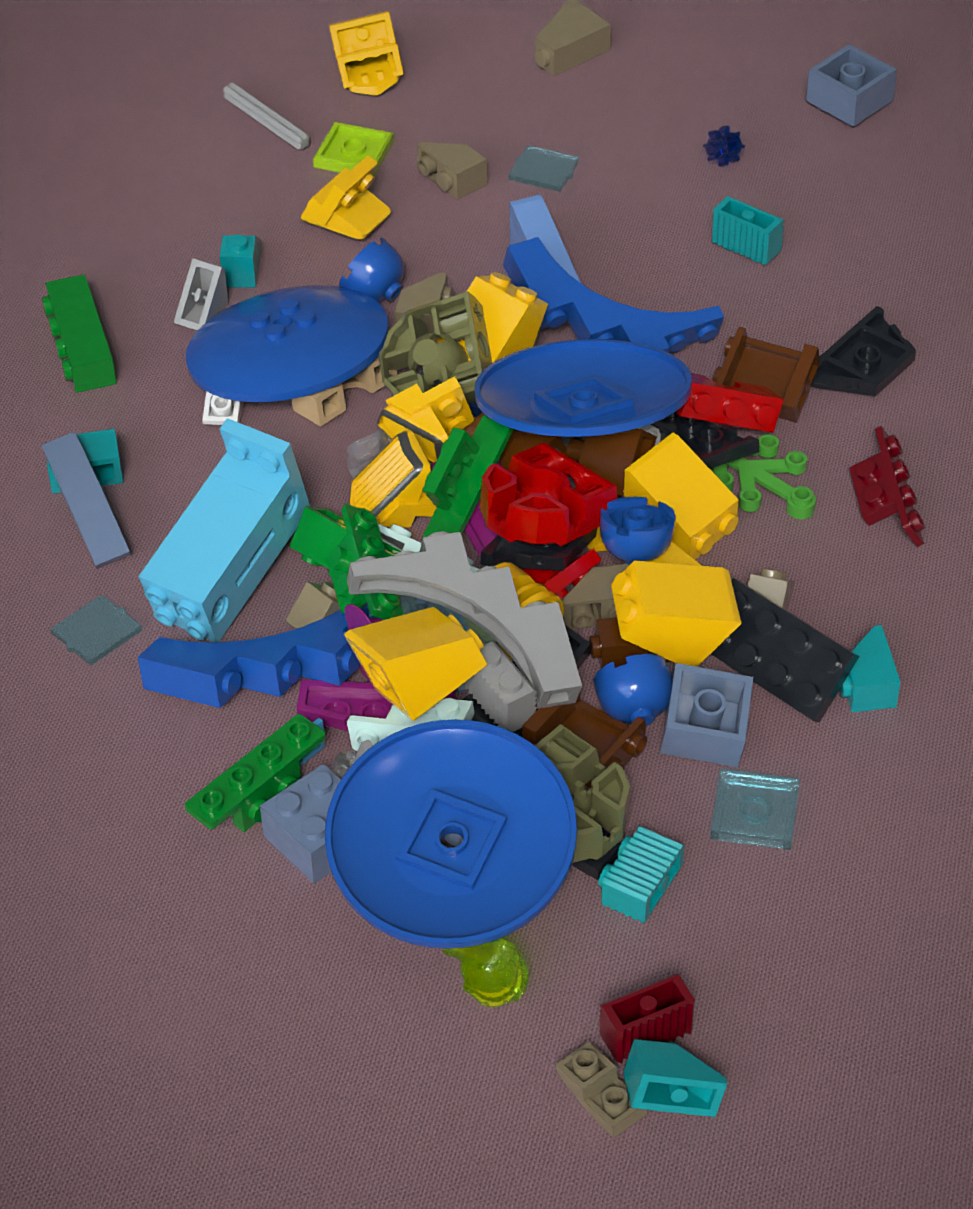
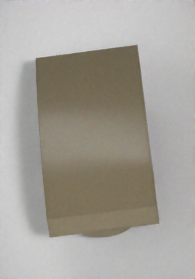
[555,1042,647,1138]

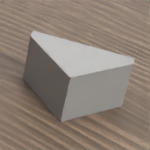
[173,258,229,330]

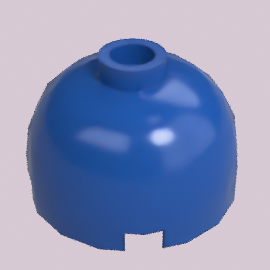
[339,238,404,303]
[600,497,676,565]
[593,654,672,726]

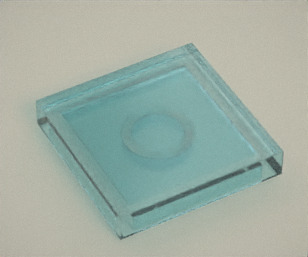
[710,769,800,850]

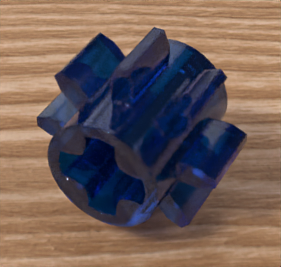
[703,125,745,167]

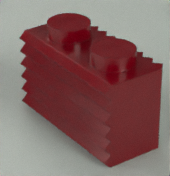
[599,973,695,1063]

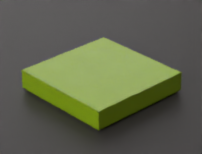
[313,122,394,176]

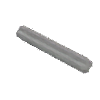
[223,82,310,150]

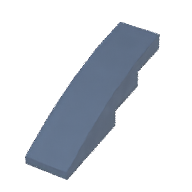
[41,432,130,569]

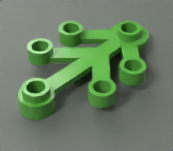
[713,434,816,519]

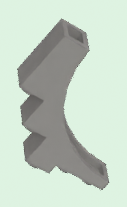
[347,531,582,709]

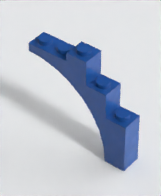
[503,237,725,352]
[137,602,377,708]

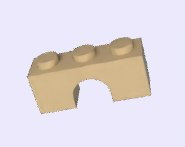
[291,356,397,427]

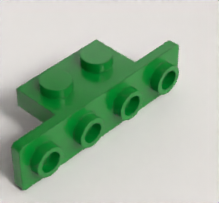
[422,415,514,539]
[326,504,404,620]
[184,714,326,833]

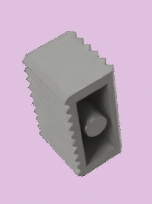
[465,641,538,732]

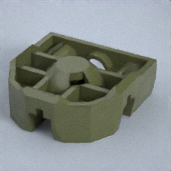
[379,291,492,404]
[535,724,630,863]

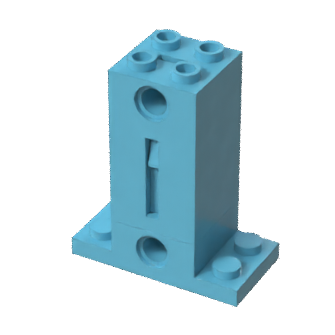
[138,418,311,643]

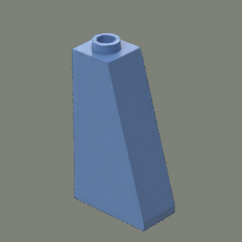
[509,194,581,323]

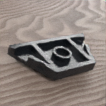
[811,306,916,396]
[480,528,597,571]

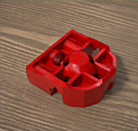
[480,442,617,546]

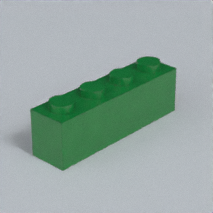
[42,274,116,393]
[289,506,417,613]

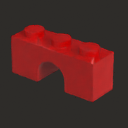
[675,373,784,433]

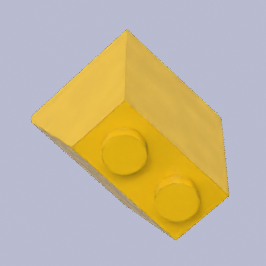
[436,272,548,363]
[624,432,739,560]
[611,560,741,667]
[344,607,488,721]

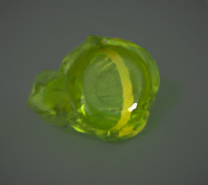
[442,938,530,1008]

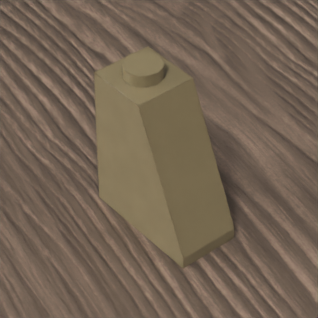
[534,0,611,76]

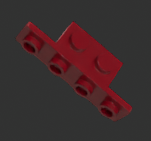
[849,426,925,547]

